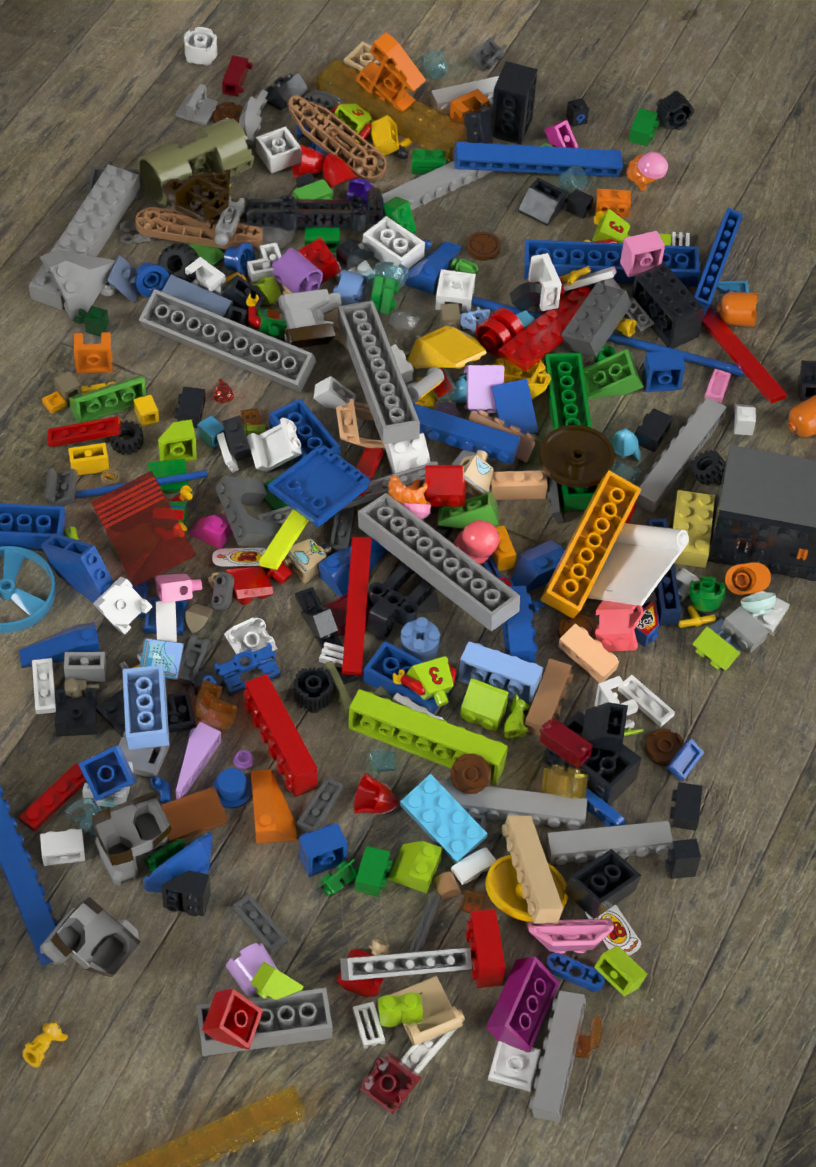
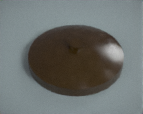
[540,425,615,488]

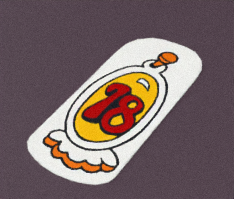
[212,548,267,566]
[585,905,641,956]

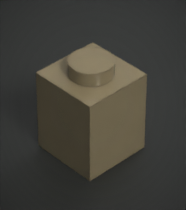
[440,303,461,330]
[54,371,81,404]

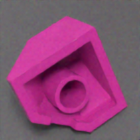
[188,513,233,549]

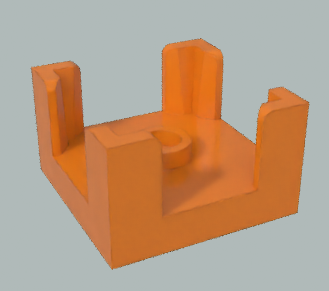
[449,89,489,137]
[74,332,113,374]

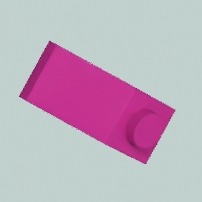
[544,120,579,148]

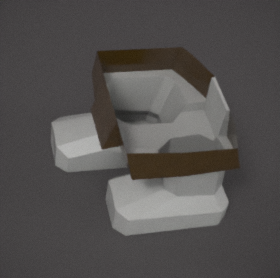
[278,289,342,348]
[92,791,172,886]
[40,897,141,977]

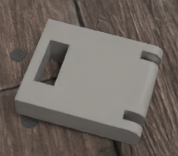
[118,731,170,778]

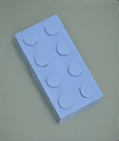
[458,641,543,707]
[122,665,169,750]

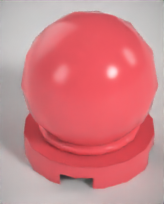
[453,520,499,564]

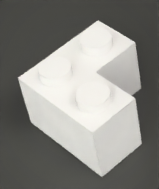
[247,243,281,285]

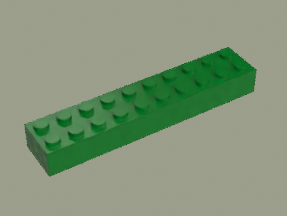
[544,353,599,511]

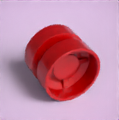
[476,308,524,356]

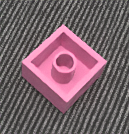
[620,231,665,277]

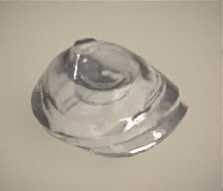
[389,312,420,335]

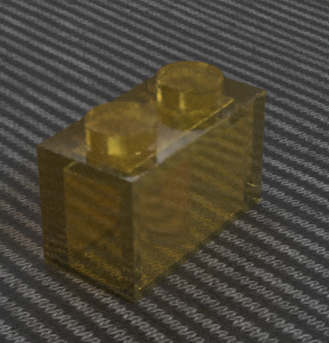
[541,765,588,799]

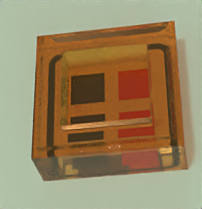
[240,408,262,425]
[461,890,486,913]

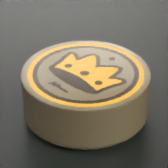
[101,469,120,486]

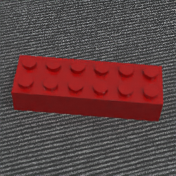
[243,674,317,797]

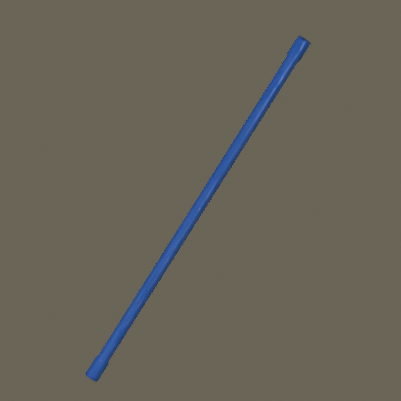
[471,296,744,377]

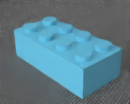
[400,774,487,864]

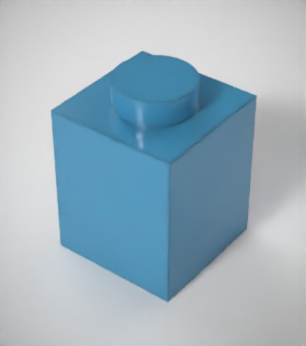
[197,415,226,449]

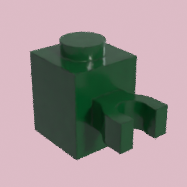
[74,306,109,337]

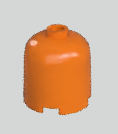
[717,292,758,328]
[788,395,816,438]

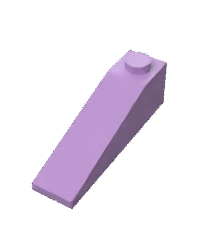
[176,722,221,800]

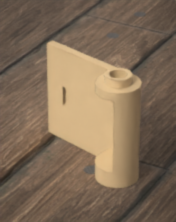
[391,976,465,1046]

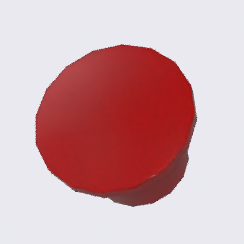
[267,559,293,585]

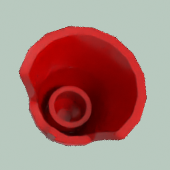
[292,144,325,178]
[323,153,358,188]
[353,773,399,814]

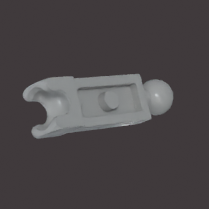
[215,196,244,246]

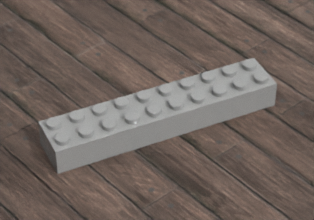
[29,165,140,310]
[139,289,316,392]
[338,301,420,445]
[358,493,520,631]

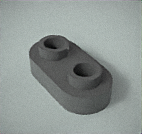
[212,572,234,611]

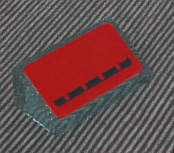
[425,368,457,402]

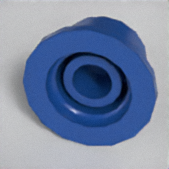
[224,242,255,277]
[135,263,169,297]
[212,768,252,809]

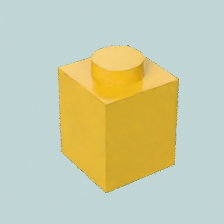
[134,395,159,427]

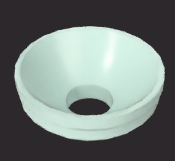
[741,592,776,615]

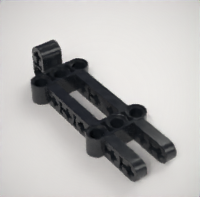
[245,187,383,232]
[367,526,452,641]

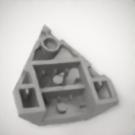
[40,250,116,321]

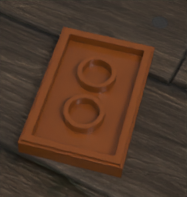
[161,786,228,843]

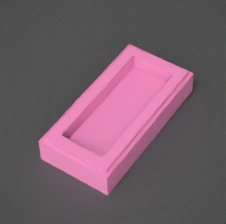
[704,369,731,403]

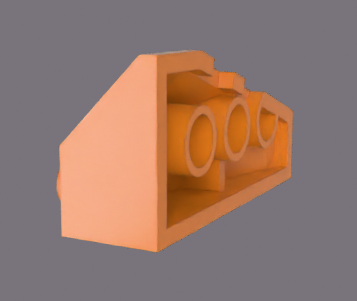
[251,770,297,844]

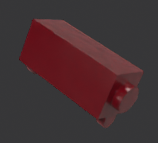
[222,55,253,97]
[539,718,592,768]

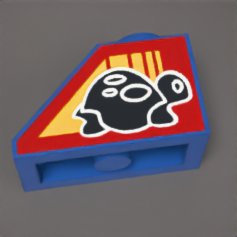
[634,600,659,647]

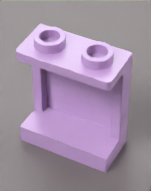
[464,365,504,413]

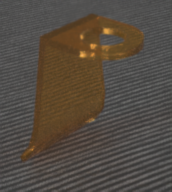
[574,1015,602,1058]

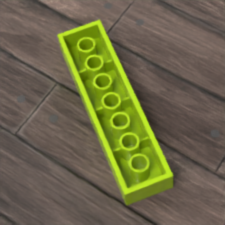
[348,689,508,786]

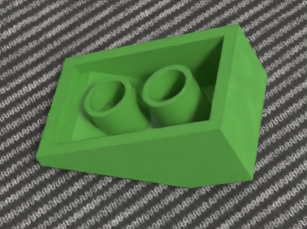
[583,349,643,400]
[438,491,499,529]

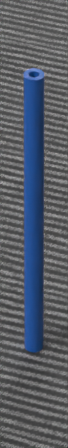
[76,470,207,498]

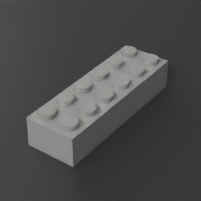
[197,988,332,1056]

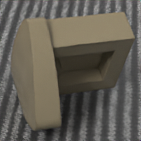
[186,604,213,634]

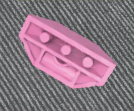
[527,919,614,954]

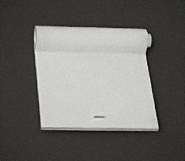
[587,523,689,606]

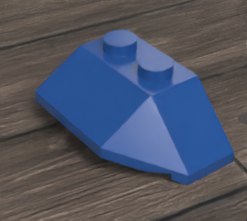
[511,540,567,592]
[143,832,213,893]

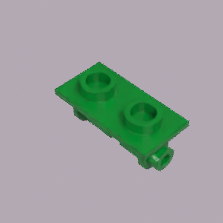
[143,838,186,872]
[317,859,359,897]

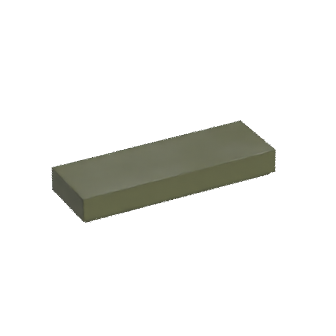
[325,661,352,720]

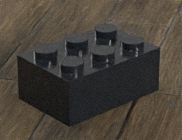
[564,849,641,919]

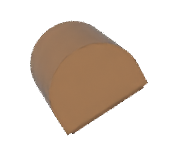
[434,872,461,900]

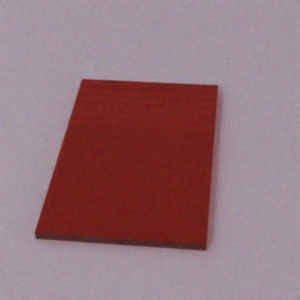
[91,471,196,587]

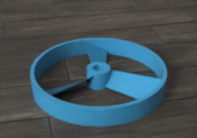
[0,546,56,633]

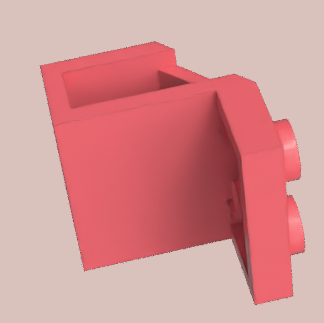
[595,600,644,651]

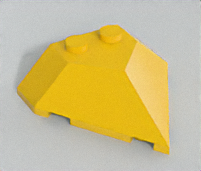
[486,358,551,399]

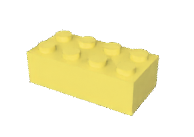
[672,490,715,568]

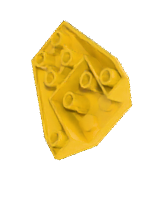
[407,326,486,369]

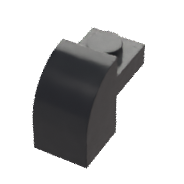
[510,282,548,313]
[798,360,816,401]

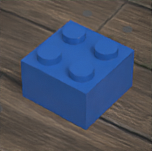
[642,350,685,392]
[79,746,137,801]
[299,823,348,877]

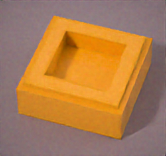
[42,391,67,414]

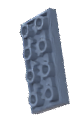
[162,275,233,318]

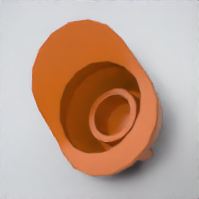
[725,563,771,595]

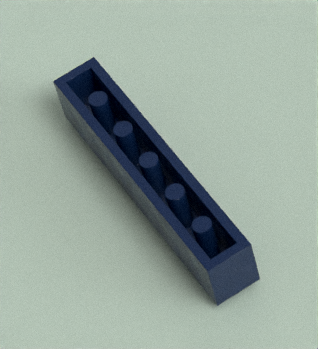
[646,518,681,625]

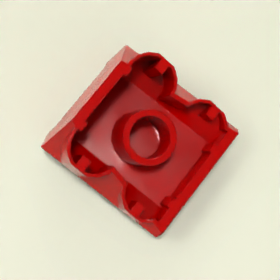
[224,566,274,605]
[336,949,384,998]

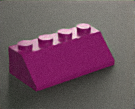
[486,956,560,1053]

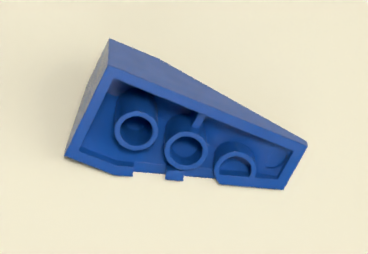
[401,241,461,295]

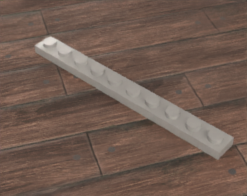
[258,461,438,526]

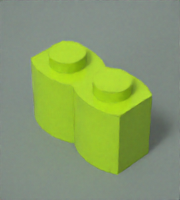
[378,993,424,1027]

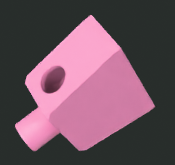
[155,574,202,603]

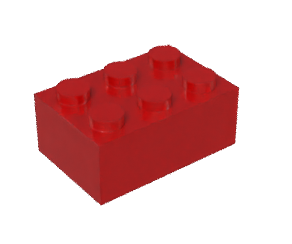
[465,909,505,988]

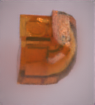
[195,680,238,734]

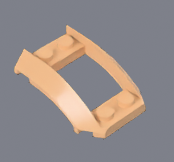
[336,399,386,450]

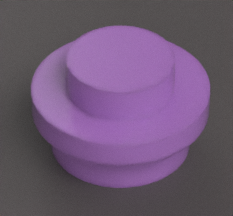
[233,750,254,770]

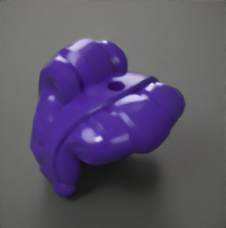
[346,178,375,203]

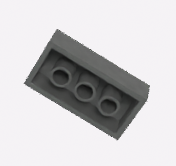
[561,283,632,357]

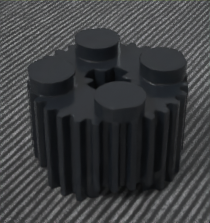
[656,91,695,130]
[294,667,333,713]

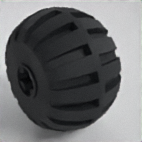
[157,243,199,283]

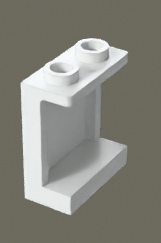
[528,253,562,311]
[247,417,302,472]

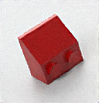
[425,465,467,507]
[202,989,263,1050]

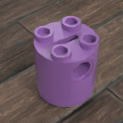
[272,248,323,293]

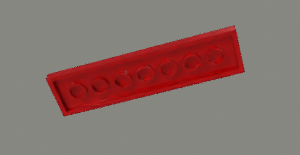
[497,286,592,372]

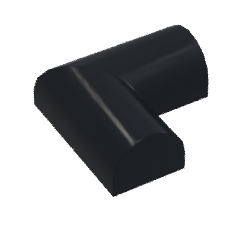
[167,691,196,733]

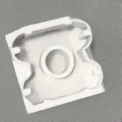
[224,618,278,665]

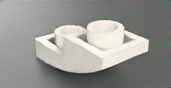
[450,847,496,885]

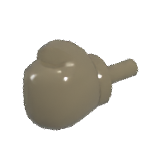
[64,678,99,698]

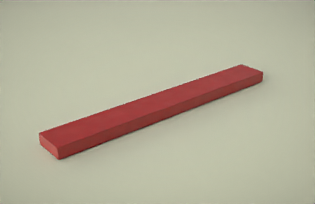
[702,308,787,404]
[342,537,371,675]

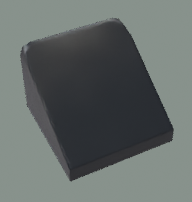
[296,173,316,188]

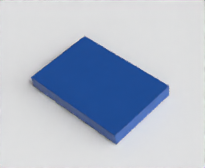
[491,379,538,434]

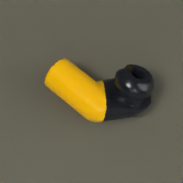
[397,138,411,159]

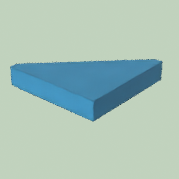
[717,281,749,294]

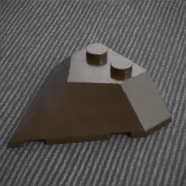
[162,169,231,223]

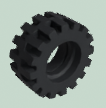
[110,420,143,455]
[690,450,726,485]

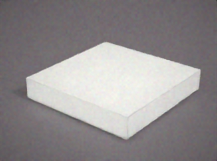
[488,1041,541,1092]

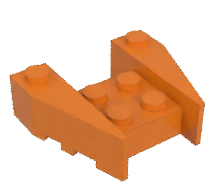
[356,32,426,112]

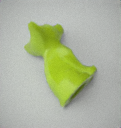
[504,694,530,738]

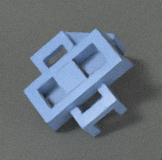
[460,307,490,337]

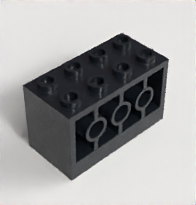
[491,61,538,145]
[632,262,705,348]
[545,711,641,806]

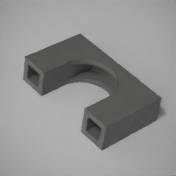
[215,475,281,548]

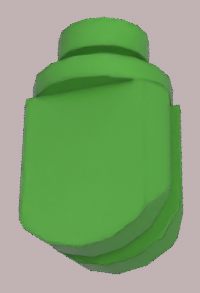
[451,258,478,274]

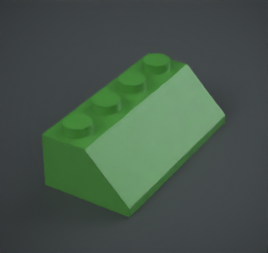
[69,376,146,423]

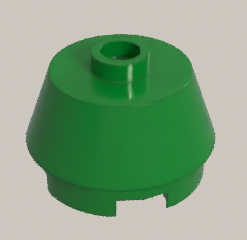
[688,576,726,612]

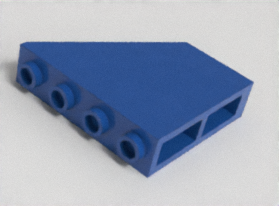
[41,534,114,603]

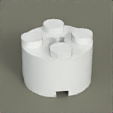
[184,27,217,66]

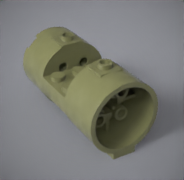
[138,117,254,207]

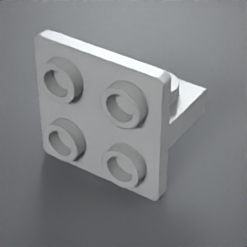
[176,84,218,125]

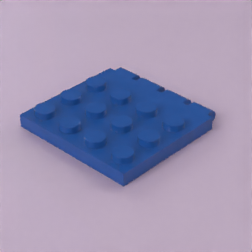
[267,446,371,527]

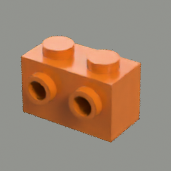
[595,189,631,217]

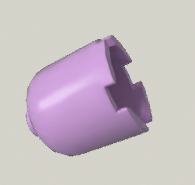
[226,943,278,998]

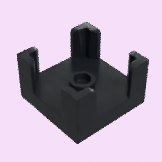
[55,688,97,737]

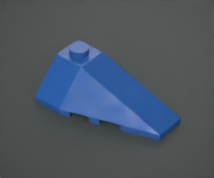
[319,537,388,597]
[19,622,100,668]

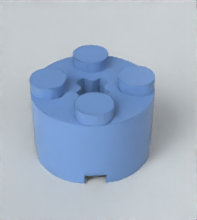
[333,270,368,306]
[400,617,440,662]

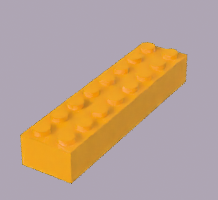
[540,471,641,619]

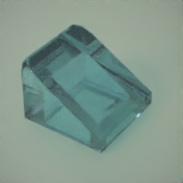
[370,748,396,772]

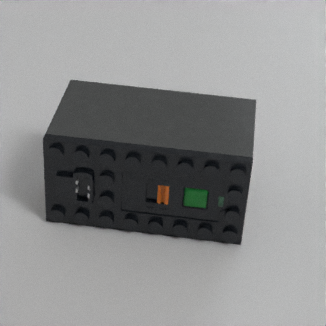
[708,445,816,581]

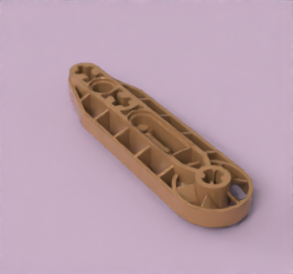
[288,95,387,183]
[135,207,263,250]

